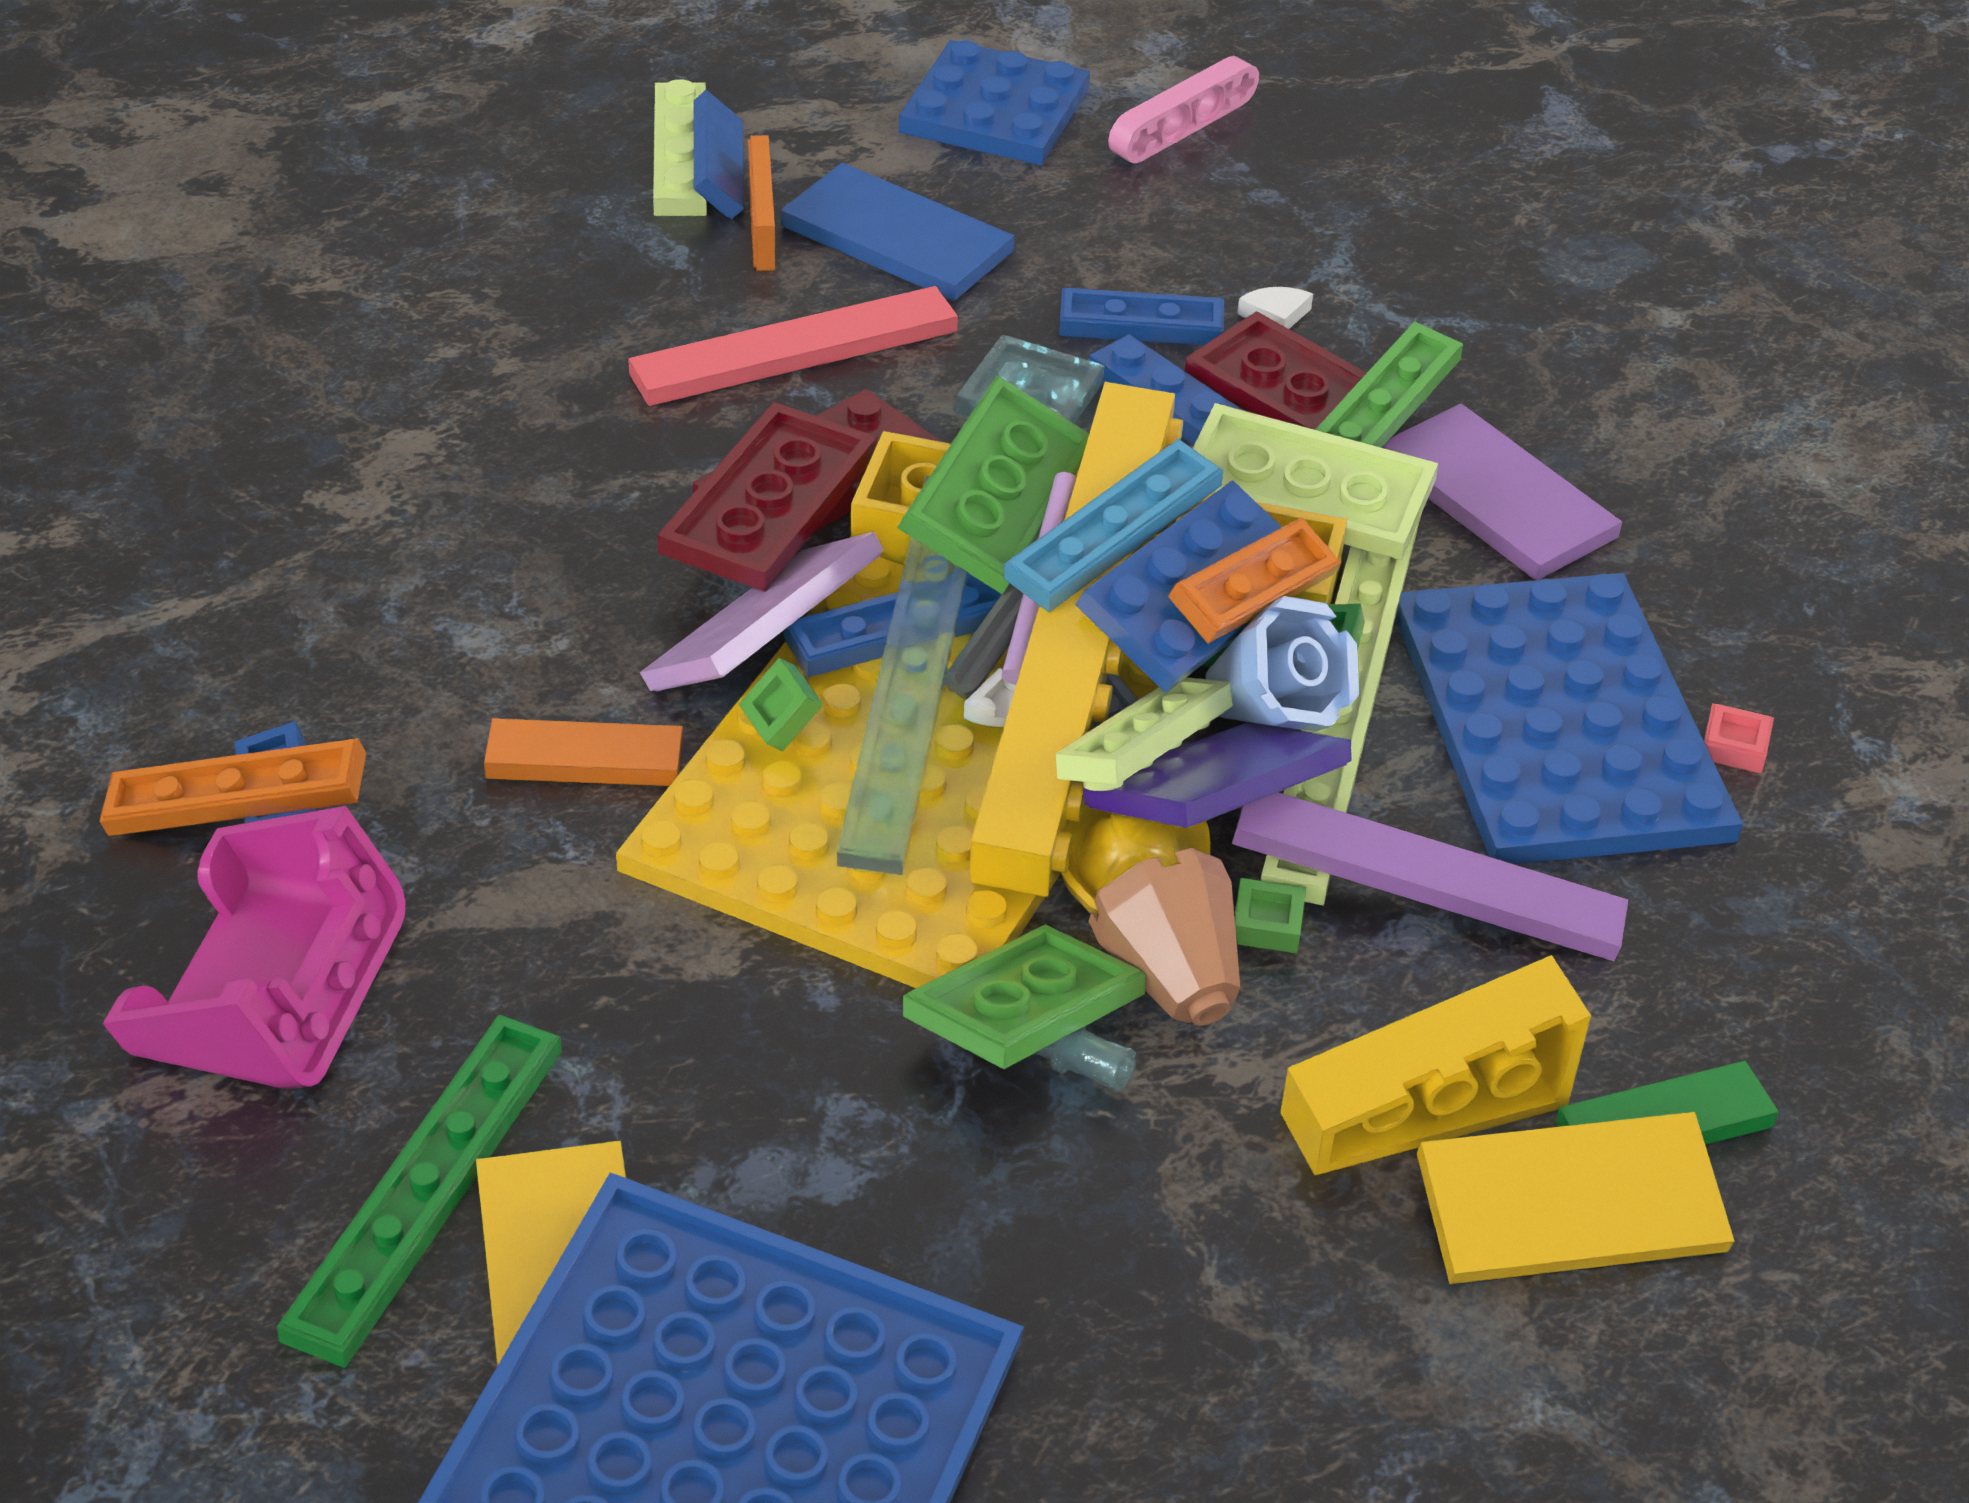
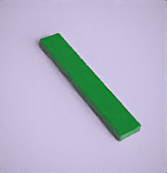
[277,1014,562,1368]

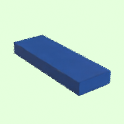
[694,90,745,219]
[1059,288,1224,345]

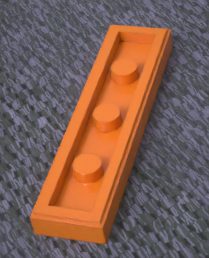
[100,738,367,836]

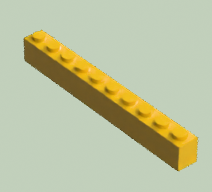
[970,382,1183,897]

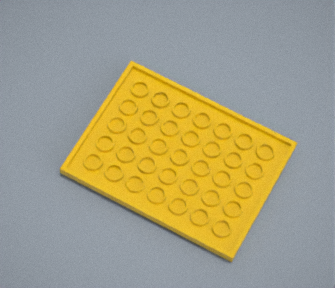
[616,556,1159,988]

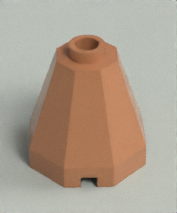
[1089,848,1240,1026]

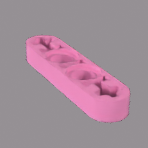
[1108,55,1259,164]

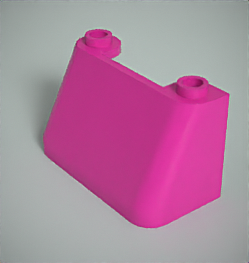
[103,806,405,1090]

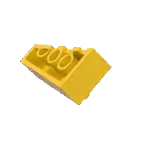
[1280,955,1591,1176]

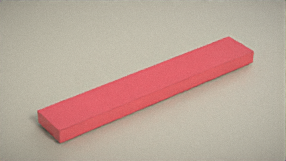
[628,286,958,406]

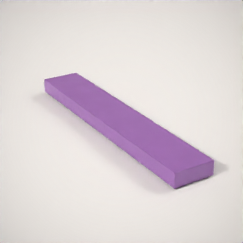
[1232,792,1628,961]

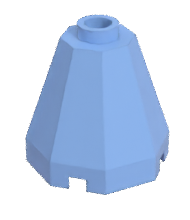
[1206,596,1359,732]

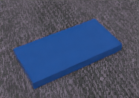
[780,162,1015,301]

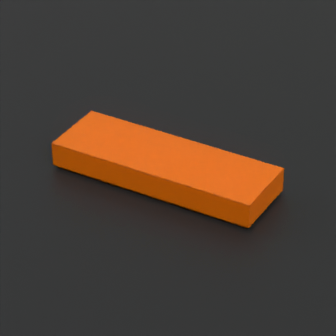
[748,135,775,271]
[1168,517,1341,644]
[484,718,683,786]

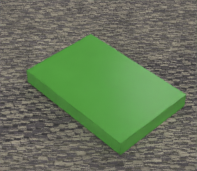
[903,924,1146,1069]

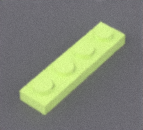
[653,79,707,216]
[1056,678,1233,791]

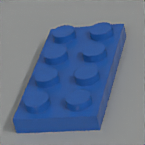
[1075,480,1282,693]

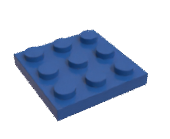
[898,40,1090,166]

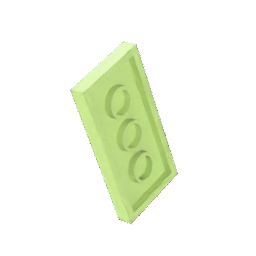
[1193,403,1438,560]

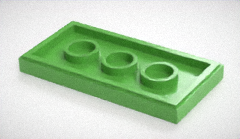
[897,375,1089,594]

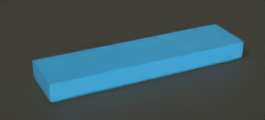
[1004,439,1223,612]

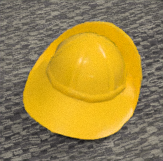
[1060,805,1211,914]

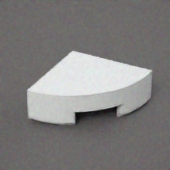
[1237,287,1313,329]
[964,668,1016,727]

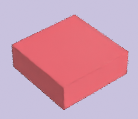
[1703,703,1774,774]

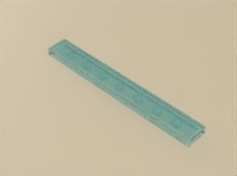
[837,475,969,875]

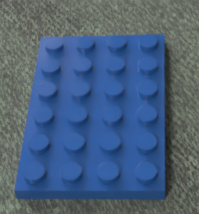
[1395,573,1743,864]

